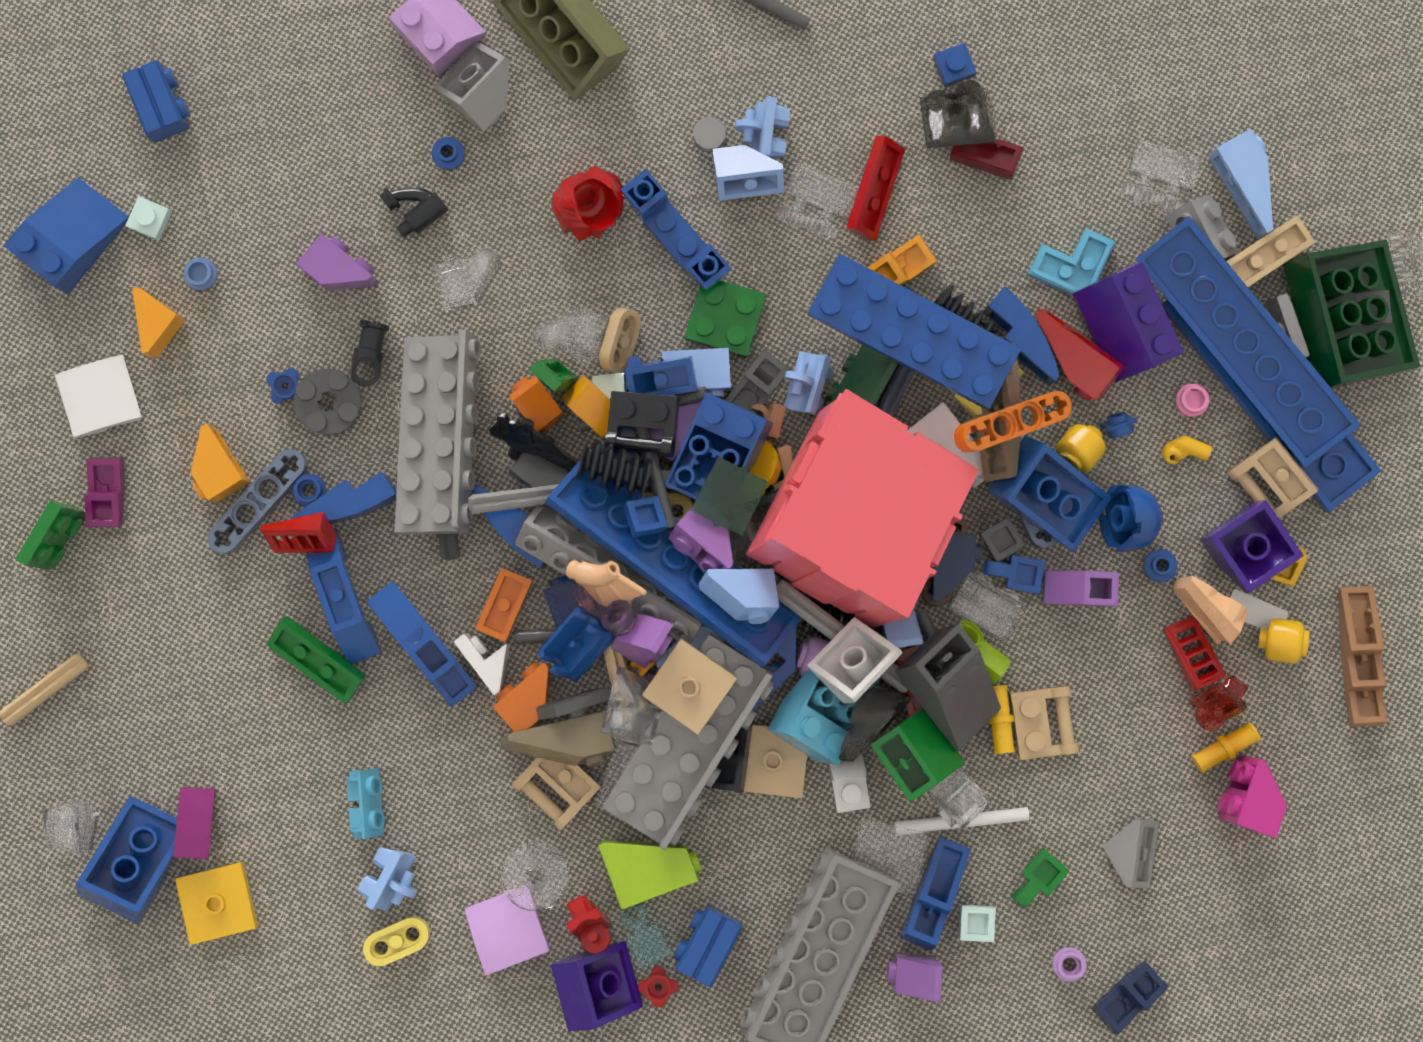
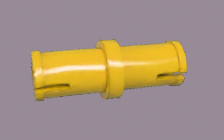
[987,685,1015,754]
[1191,721,1261,774]

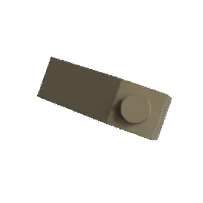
[501,711,615,768]

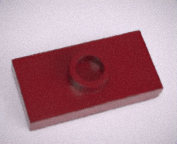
[950,127,1024,180]

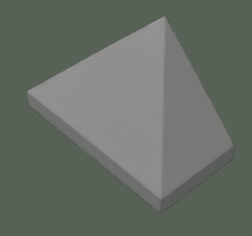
[1102,819,1159,889]

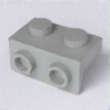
[1166,195,1240,260]

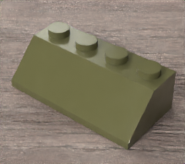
[493,0,630,101]

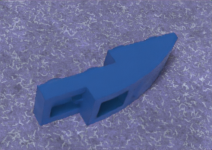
[366,580,478,708]

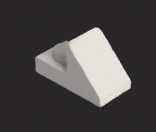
[454,634,510,695]
[829,740,871,813]

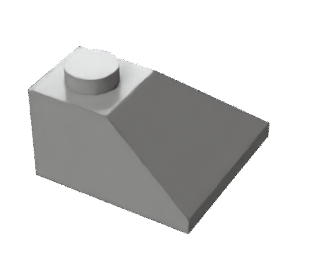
[433,41,510,131]

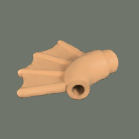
[566,560,647,611]

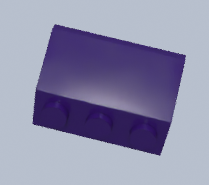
[1072,261,1184,383]

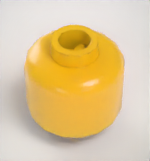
[1056,424,1106,473]
[1258,618,1310,664]

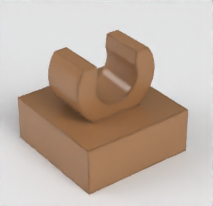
[750,403,787,440]

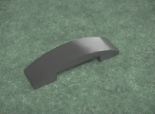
[725,349,790,415]

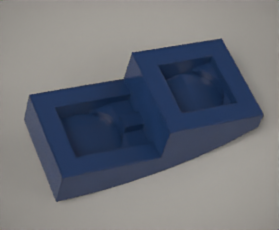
[1091,961,1169,1034]

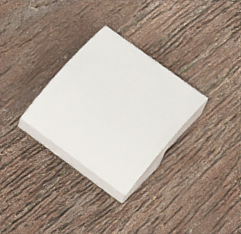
[55,355,142,439]

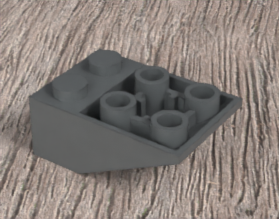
[895,623,1001,751]

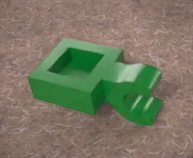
[1011,848,1070,908]

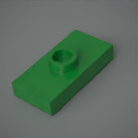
[529,358,578,392]

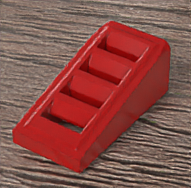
[260,512,337,553]
[1163,615,1227,690]

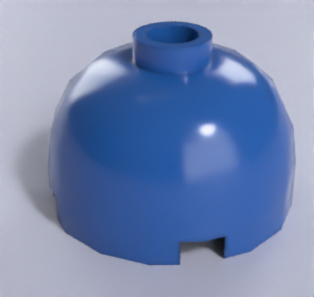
[1099,485,1163,552]

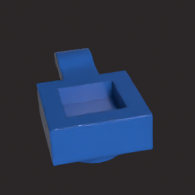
[982,555,1045,594]

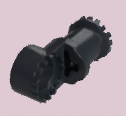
[350,320,389,387]

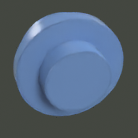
[184,257,218,291]

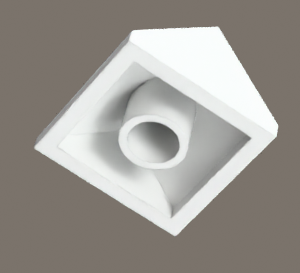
[807,617,902,703]

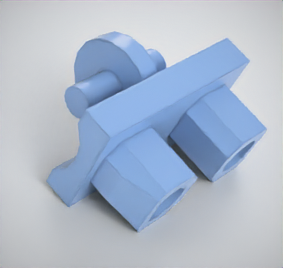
[735,96,790,159]
[784,351,834,415]
[357,847,417,911]

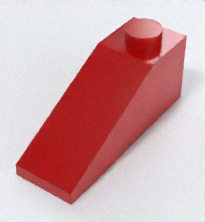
[1035,309,1126,401]

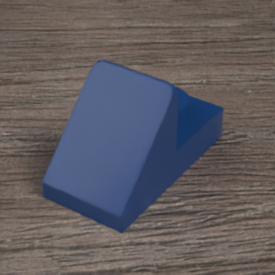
[625,356,698,396]

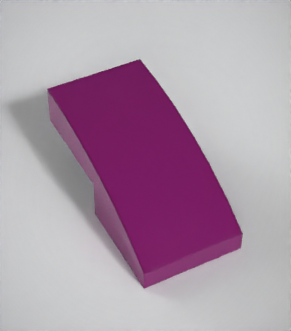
[84,457,124,527]
[173,787,215,859]

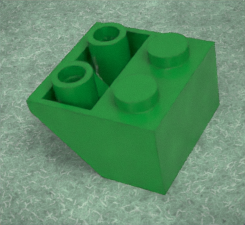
[870,708,965,803]

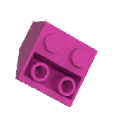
[1217,755,1287,838]

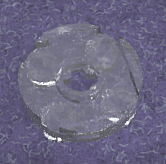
[501,841,569,911]

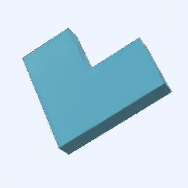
[1027,228,1115,296]

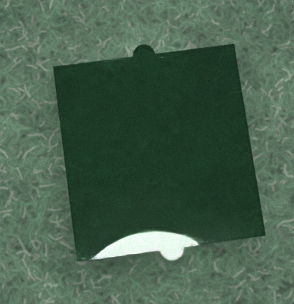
[691,456,768,536]

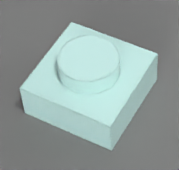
[125,196,172,241]
[959,904,996,942]

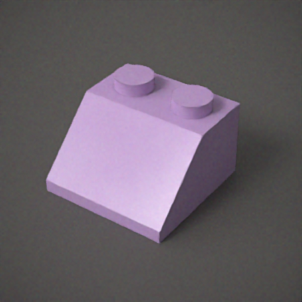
[389,0,486,77]

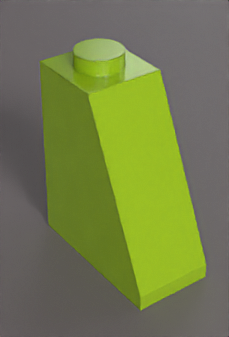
[598,839,702,910]

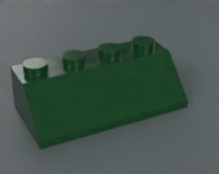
[825,345,898,406]

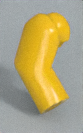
[1162,435,1212,465]

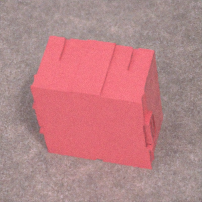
[746,389,979,628]

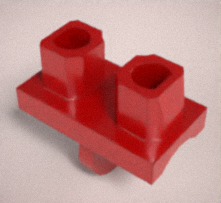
[566,895,612,954]

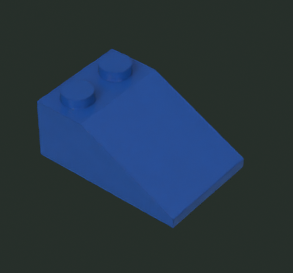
[3,177,129,294]
[987,436,1112,552]
[76,796,177,925]

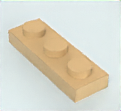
[1227,215,1316,287]

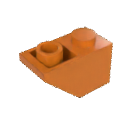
[509,376,565,434]
[492,662,551,732]

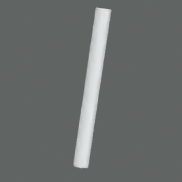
[894,807,1029,835]

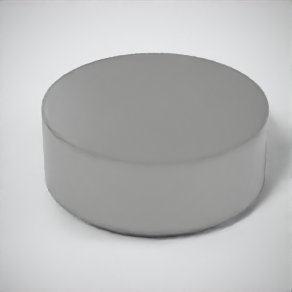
[693,117,726,152]

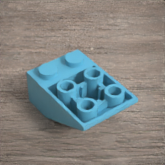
[768,669,881,766]

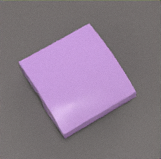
[465,884,551,976]

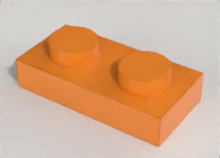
[475,567,533,642]

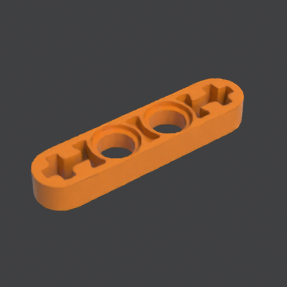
[954,391,1072,453]

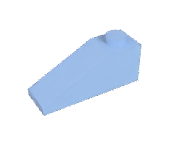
[1208,129,1273,240]

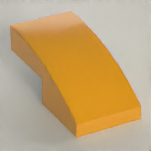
[867,234,938,286]

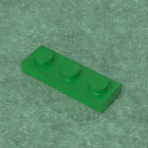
[266,616,367,705]

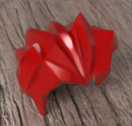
[551,166,624,241]

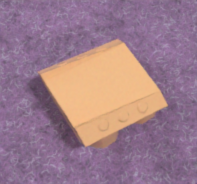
[1172,576,1249,645]

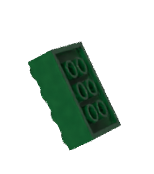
[1283,240,1420,388]

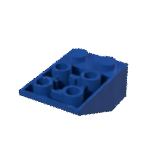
[664,392,773,513]

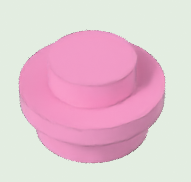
[1175,383,1210,417]

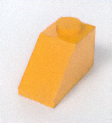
[190,423,250,504]

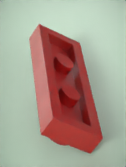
[846,135,906,241]

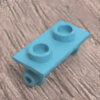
[346,768,385,839]

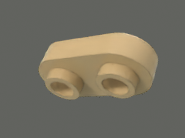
[599,308,641,373]

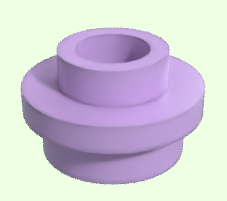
[1052,947,1087,982]

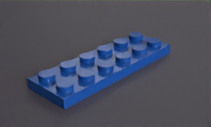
[807,254,1021,410]

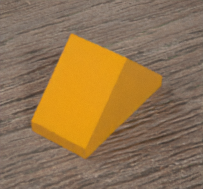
[132,287,186,359]
[561,374,610,440]

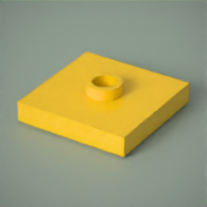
[175,861,259,945]

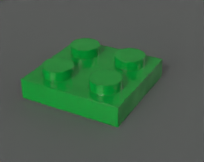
[684,280,766,358]
[15,500,85,570]

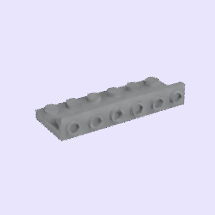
[394,329,481,535]
[515,505,703,644]
[602,633,775,850]
[740,846,900,1042]

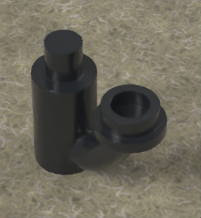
[379,187,449,238]

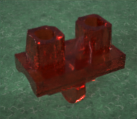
[1189,675,1248,731]

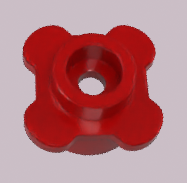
[638,966,679,1008]

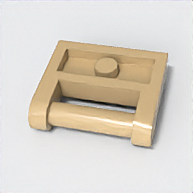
[1227,437,1318,518]
[1009,685,1079,760]
[512,758,602,831]

